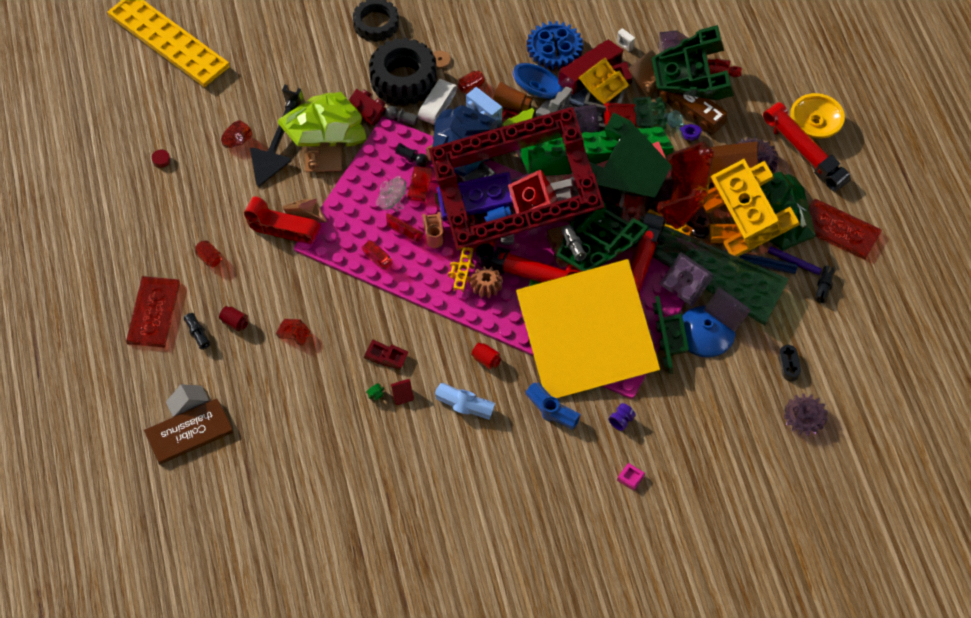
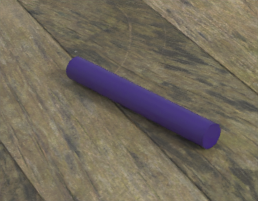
[768,246,822,276]

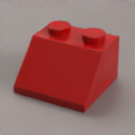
[508,170,558,213]

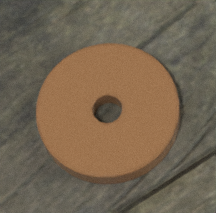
[433,51,451,69]

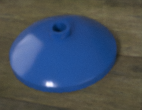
[513,63,563,99]
[683,306,735,357]

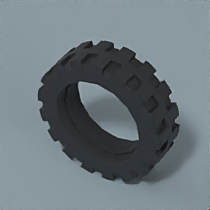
[353,0,399,42]

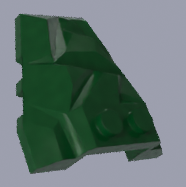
[741,172,816,251]
[556,200,649,272]

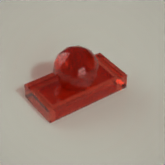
[407,166,432,202]

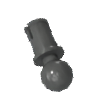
[384,106,418,126]

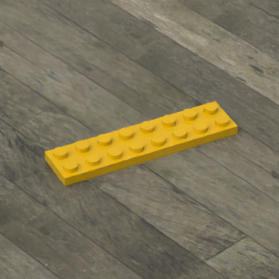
[107,0,230,88]

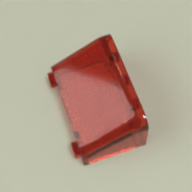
[657,141,714,229]

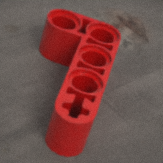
[244,196,321,244]

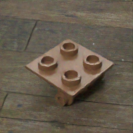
[628,49,657,98]
[305,143,342,172]

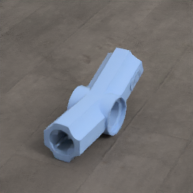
[435,383,495,420]

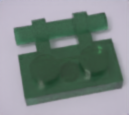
[632,97,668,130]

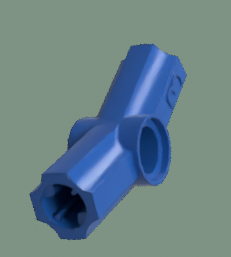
[525,382,581,430]

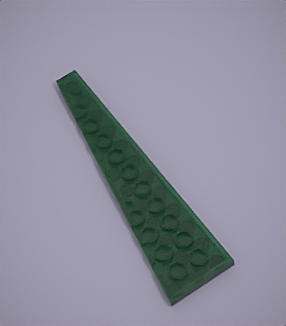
[602,199,789,326]

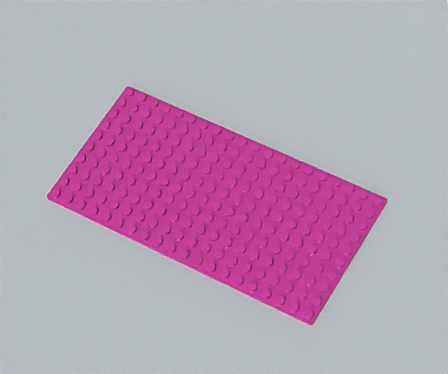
[294,117,710,399]

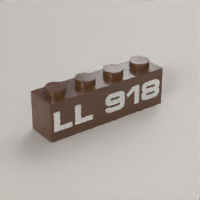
[658,90,728,135]

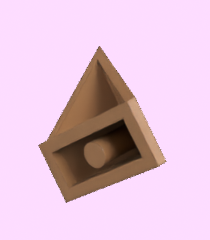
[283,199,327,223]

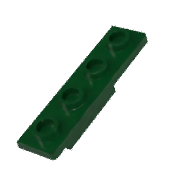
[652,296,689,374]

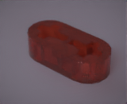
[361,240,393,270]

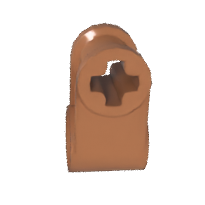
[422,212,444,248]

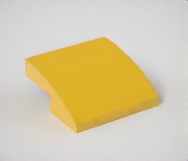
[579,58,629,104]

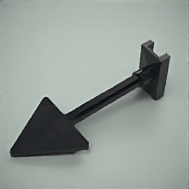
[250,84,305,187]

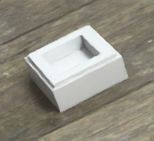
[617,28,635,52]

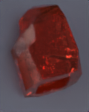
[221,120,253,148]

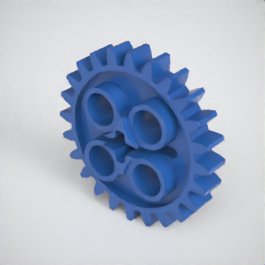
[527,21,583,70]

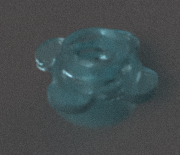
[664,110,683,128]

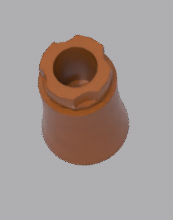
[493,82,533,112]

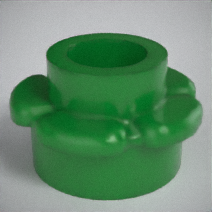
[366,383,385,401]

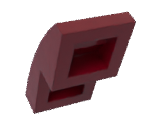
[364,339,409,369]

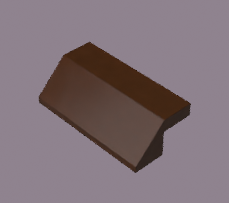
[684,141,759,188]

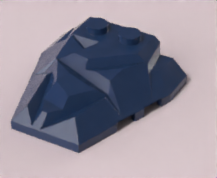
[430,105,497,177]

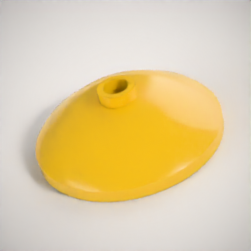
[790,93,845,139]

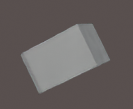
[166,384,210,417]

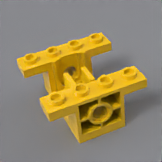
[698,159,800,260]

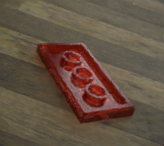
[809,199,882,260]
[126,276,180,348]

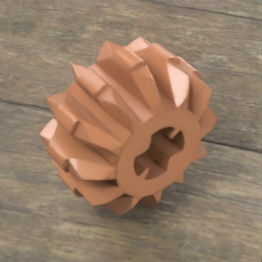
[470,266,503,298]

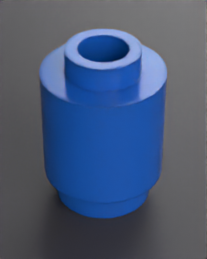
[485,206,512,222]

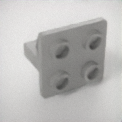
[535,86,581,117]

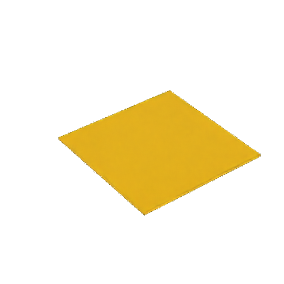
[516,259,660,398]

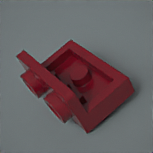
[349,89,386,126]

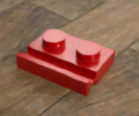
[604,103,636,127]

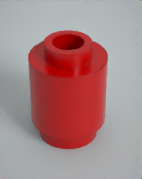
[471,342,501,369]

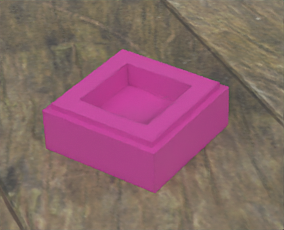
[617,463,645,491]

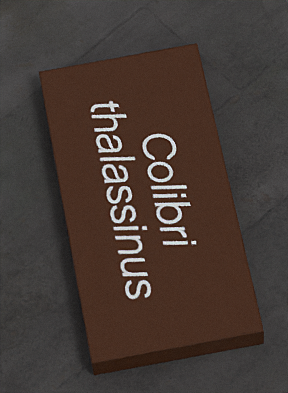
[144,398,234,465]

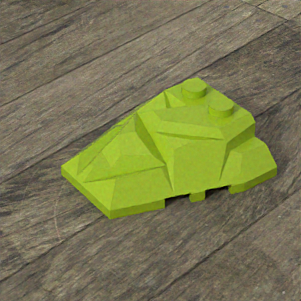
[278,92,367,146]

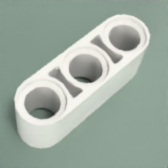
[418,79,457,125]

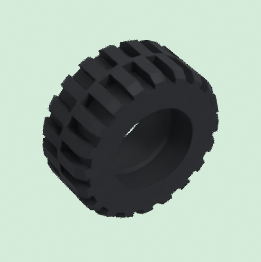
[369,38,437,106]

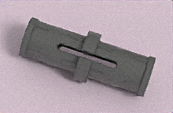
[562,225,587,261]

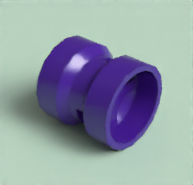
[608,403,636,431]

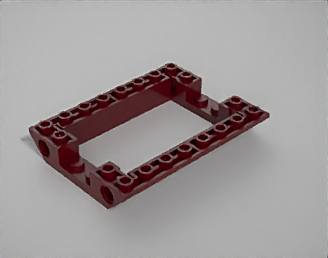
[428,107,604,250]

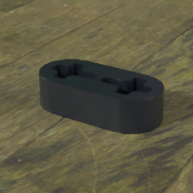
[779,345,801,381]

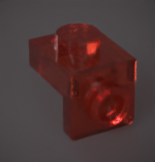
[276,319,310,346]

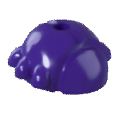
[680,124,702,142]

